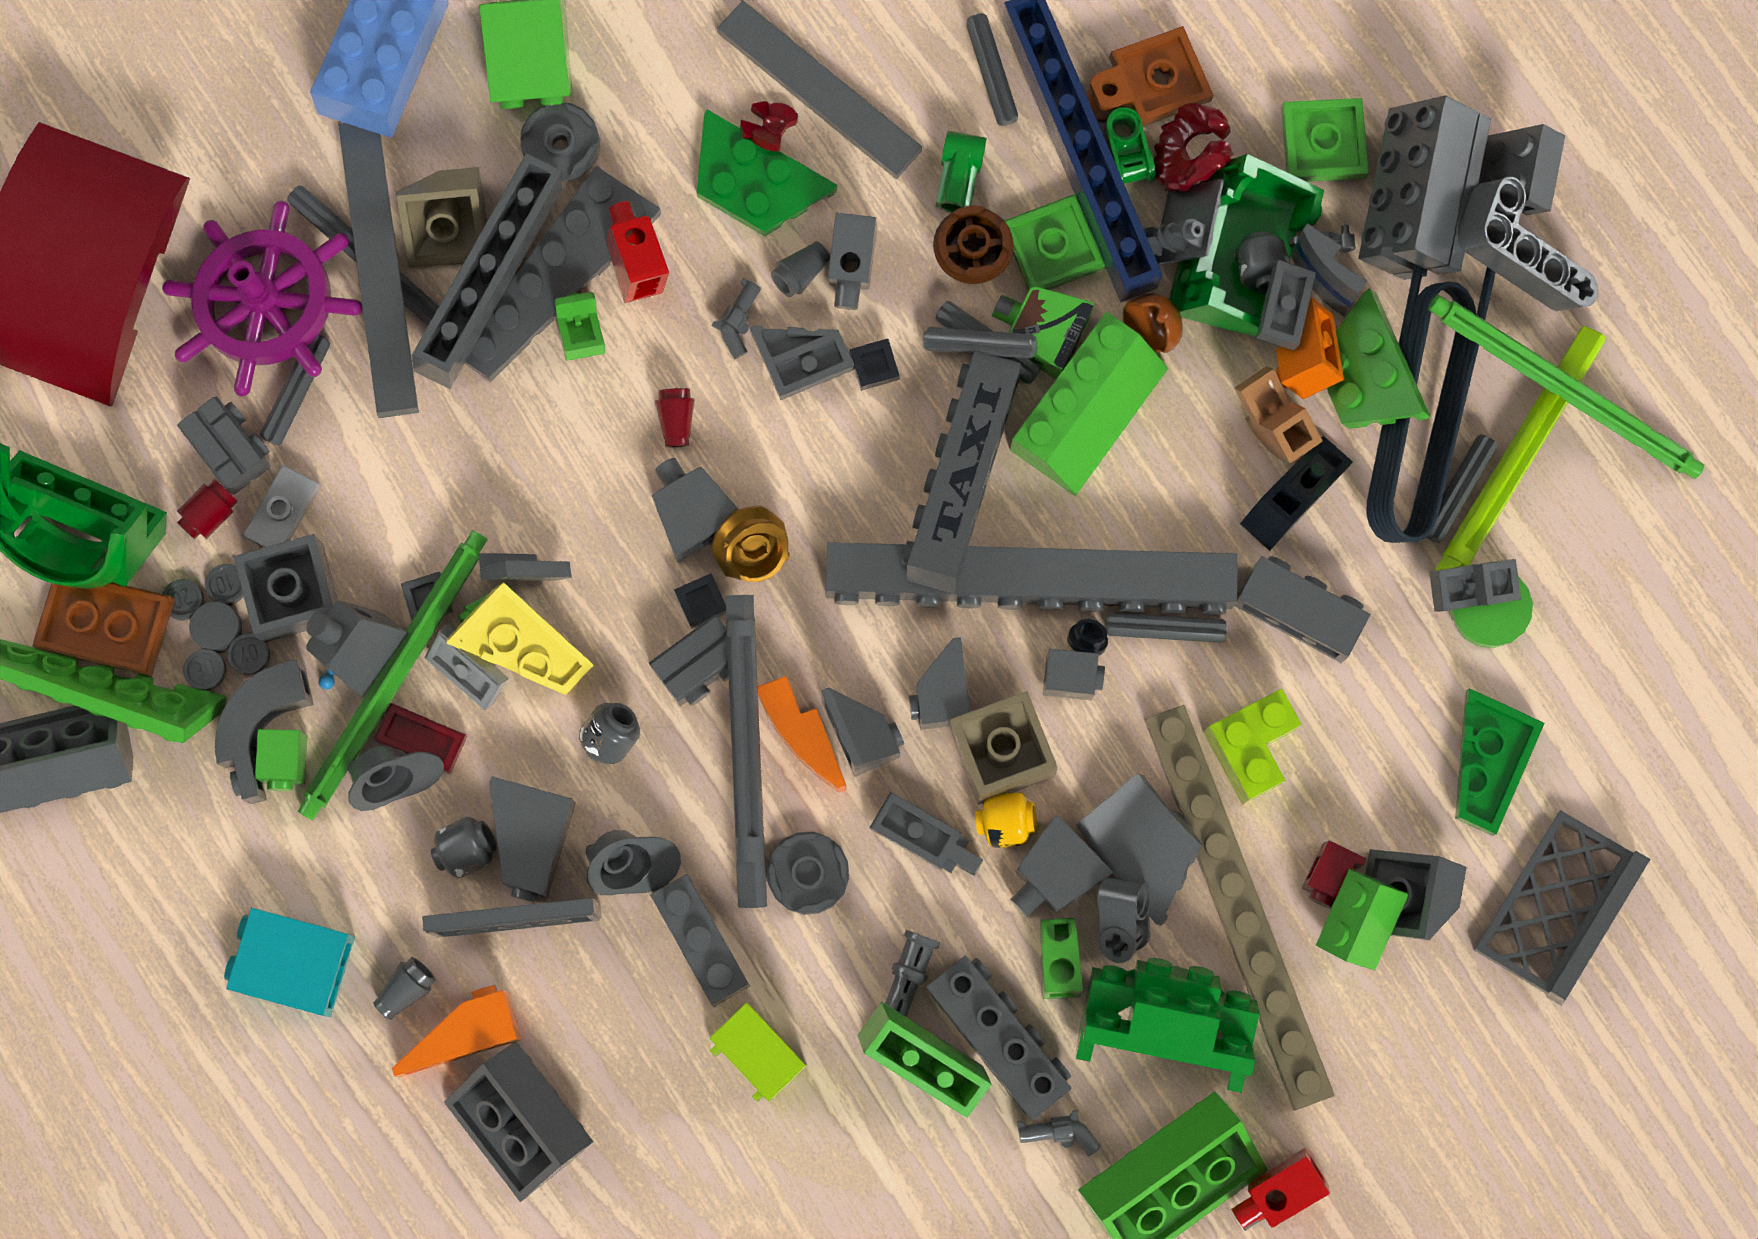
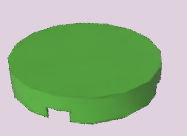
[1449,576,1533,648]

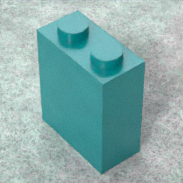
[224,907,355,1017]

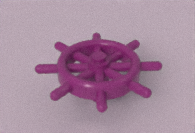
[162,201,363,396]

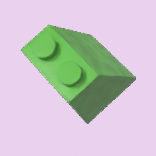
[479,0,572,109]

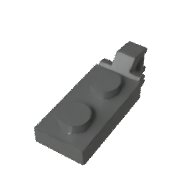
[869,792,983,876]

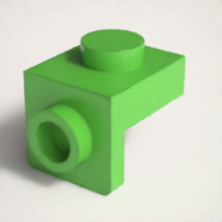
[555,292,605,361]

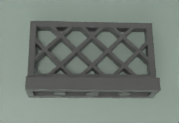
[1474,810,1651,1006]

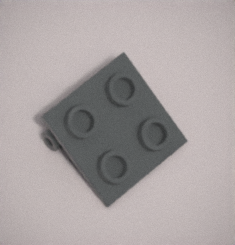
[1144,179,1224,265]

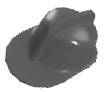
[348,745,444,811]
[586,830,681,895]

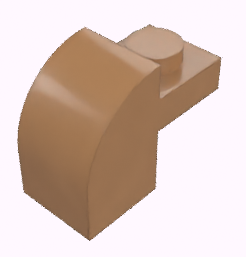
[1234,366,1323,464]

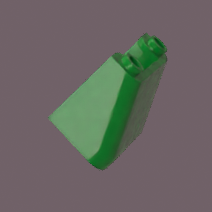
[1169,154,1324,337]

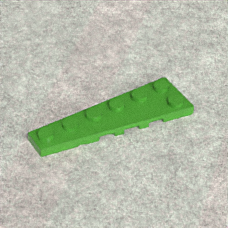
[0,639,226,743]

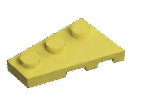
[445,581,594,695]

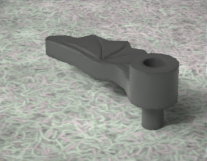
[1289,225,1356,252]

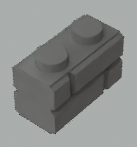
[177,396,271,495]
[649,614,729,706]

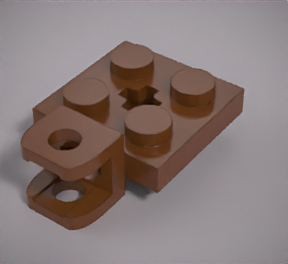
[1086,26,1214,126]

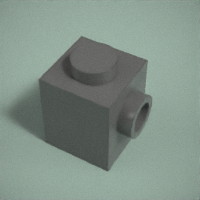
[1043,648,1105,701]

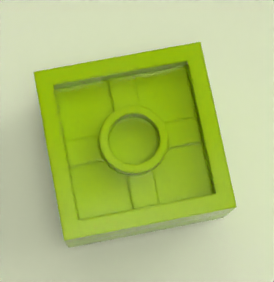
[709,1002,807,1102]

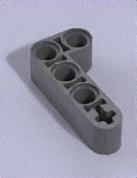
[1458,177,1598,311]

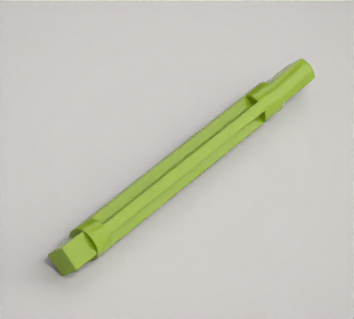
[1435,326,1606,570]

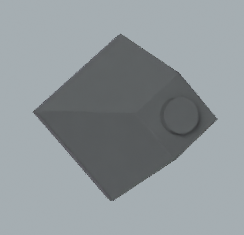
[821,687,904,777]
[1365,849,1467,941]

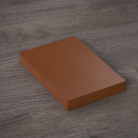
[32,582,175,677]

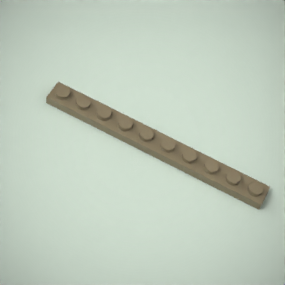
[1144,705,1335,1111]

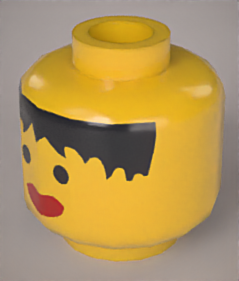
[975,792,1037,848]

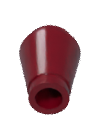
[655,388,695,447]

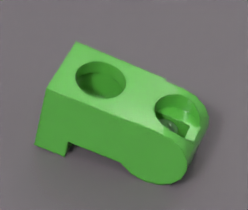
[1040,918,1083,999]

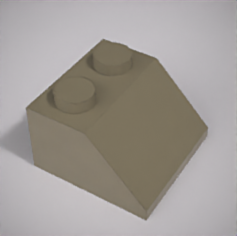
[950,691,1058,805]

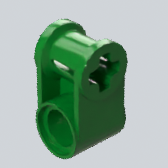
[1103,107,1156,184]

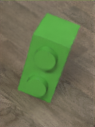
[1316,869,1409,971]

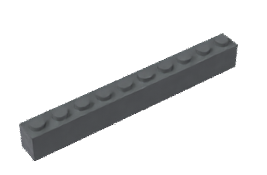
[826,542,1237,615]

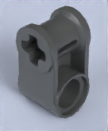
[1097,877,1151,963]

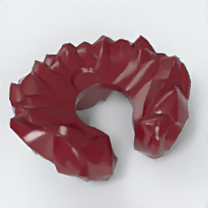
[1154,103,1234,192]

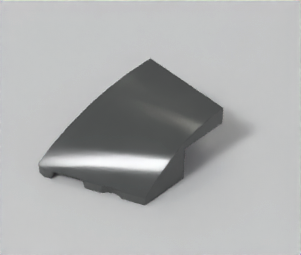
[1076,773,1203,926]

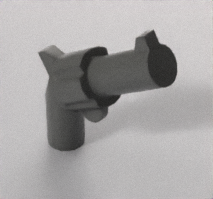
[711,278,761,360]
[1017,1110,1101,1156]

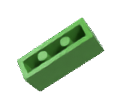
[857,1001,992,1118]

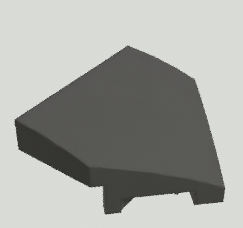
[478,553,572,581]

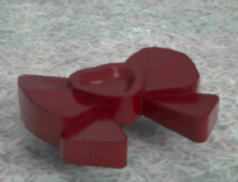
[740,101,798,151]

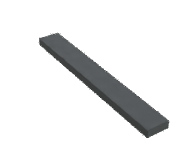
[338,123,419,418]

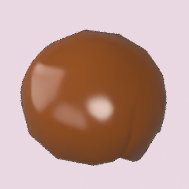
[1123,293,1183,353]

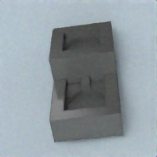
[1429,559,1521,612]

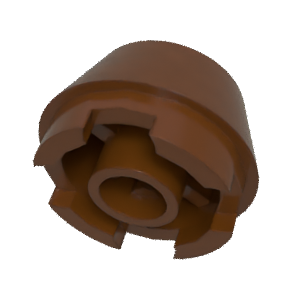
[933,205,1014,284]

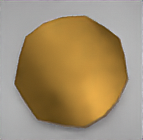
[711,505,790,582]

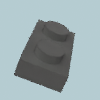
[1256,260,1316,351]

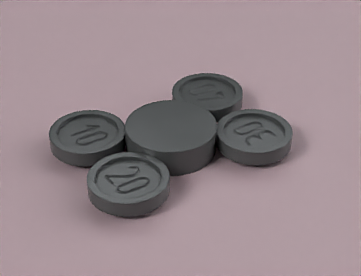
[162,564,270,691]

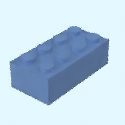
[310,0,449,138]

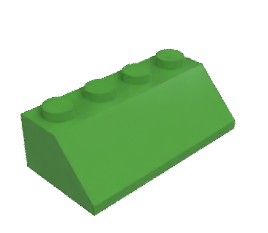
[1010,311,1168,496]
[1078,1091,1268,1239]

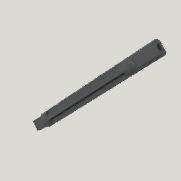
[726,595,767,908]

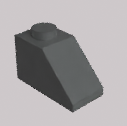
[909,637,970,730]

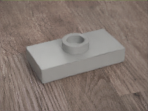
[243,465,321,548]
[424,625,509,710]

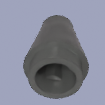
[771,241,830,297]
[373,957,436,1020]

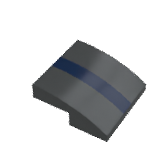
[1291,223,1367,317]

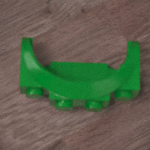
[1076,958,1260,1093]

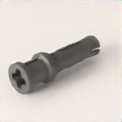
[885,930,940,1017]

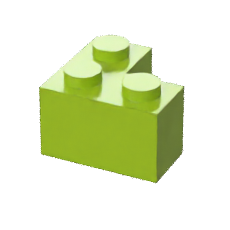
[1203,688,1302,805]

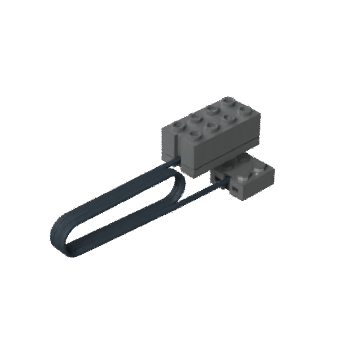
[1358,95,1565,543]

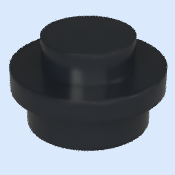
[1067,619,1108,655]

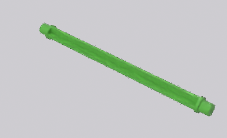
[1428,294,1704,479]
[298,530,488,820]

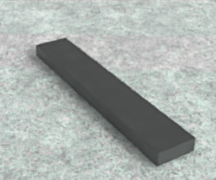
[717,0,922,180]

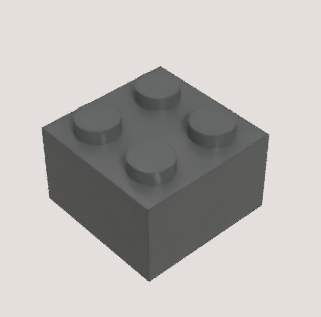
[233,534,338,642]

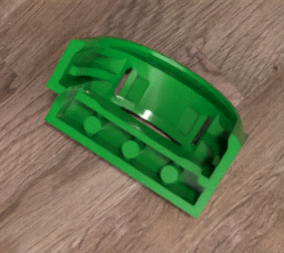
[0,443,167,589]

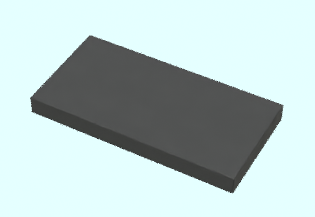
[422,898,602,938]

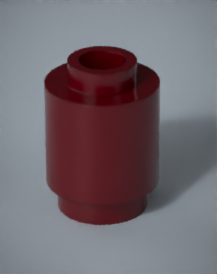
[177,479,238,540]

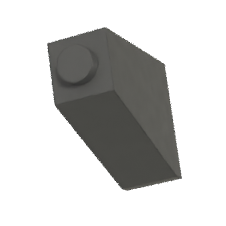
[489,776,576,903]

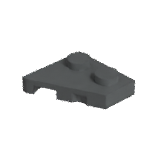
[750,325,854,400]

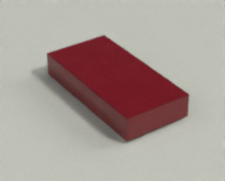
[374,703,468,774]

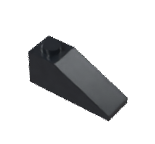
[1240,435,1353,551]

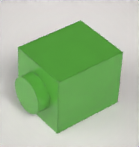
[255,729,308,791]

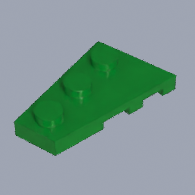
[1455,688,1545,836]

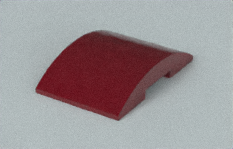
[0,122,190,406]

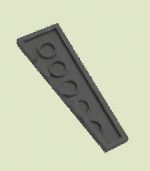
[465,166,661,382]

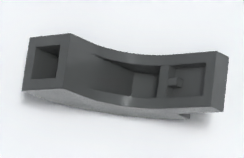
[215,659,314,804]

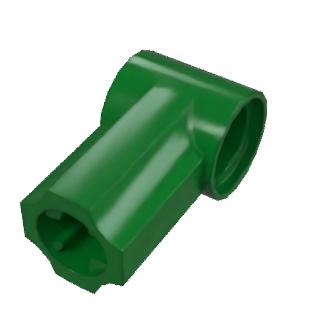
[936,130,987,213]

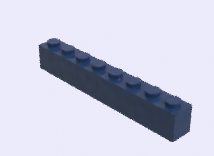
[1002,0,1162,302]

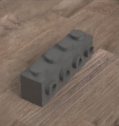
[925,955,1072,1121]

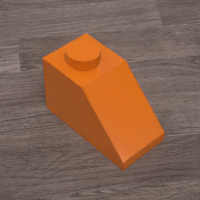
[1276,297,1344,399]

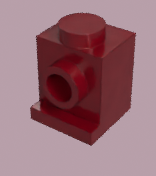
[1302,840,1367,909]

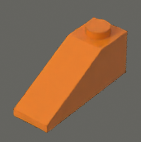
[392,985,522,1077]

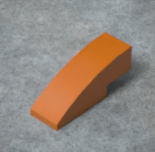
[758,676,846,792]

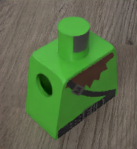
[992,286,1094,379]

